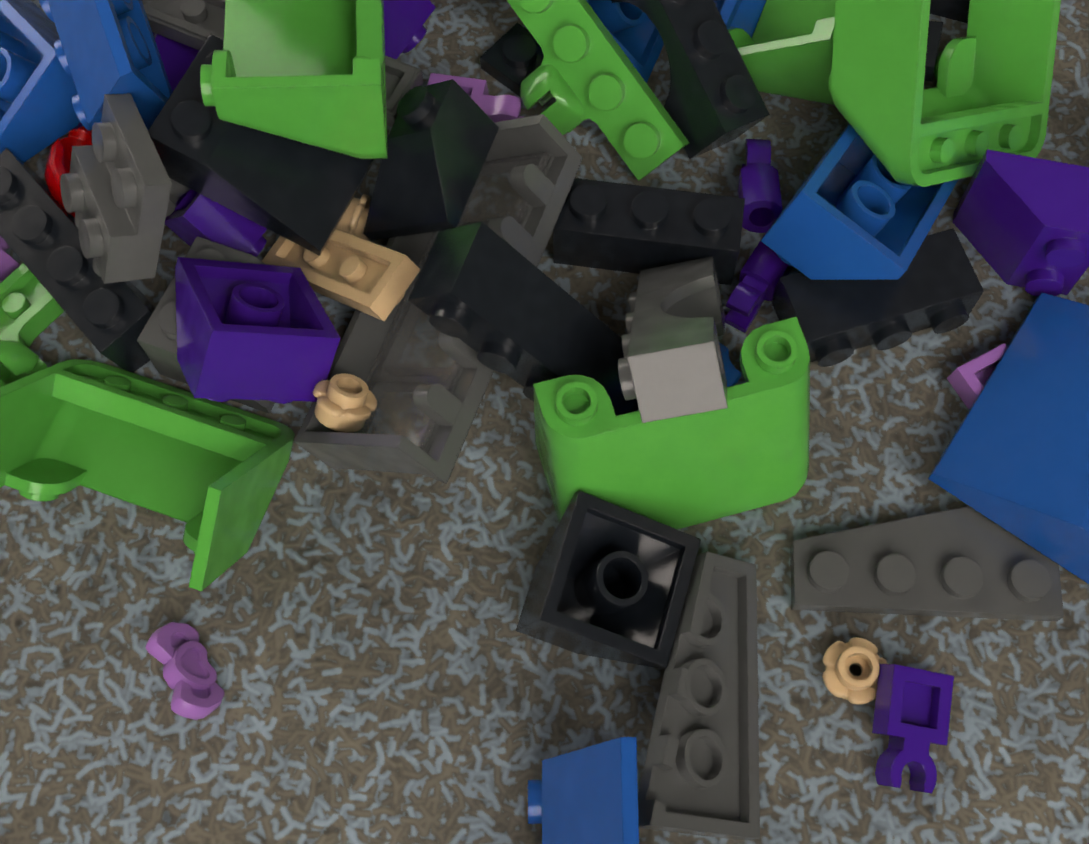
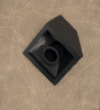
[363,79,499,240]
[516,491,701,669]

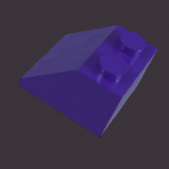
[953,149,1089,297]
[175,257,341,404]

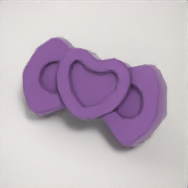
[145,622,225,720]

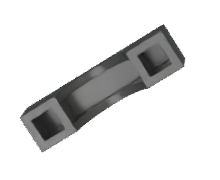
[618,256,728,423]

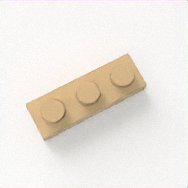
[262,229,421,322]

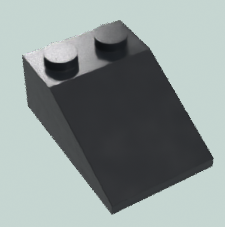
[148,34,375,256]

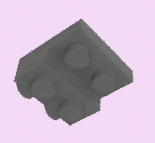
[60,93,172,284]

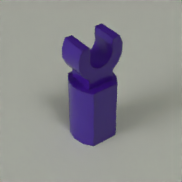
[738,139,782,233]
[725,232,793,333]

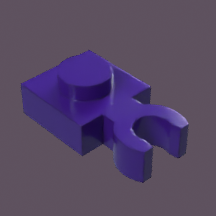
[872,664,954,794]

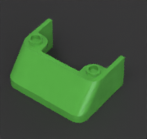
[828,0,1061,187]
[0,359,295,591]

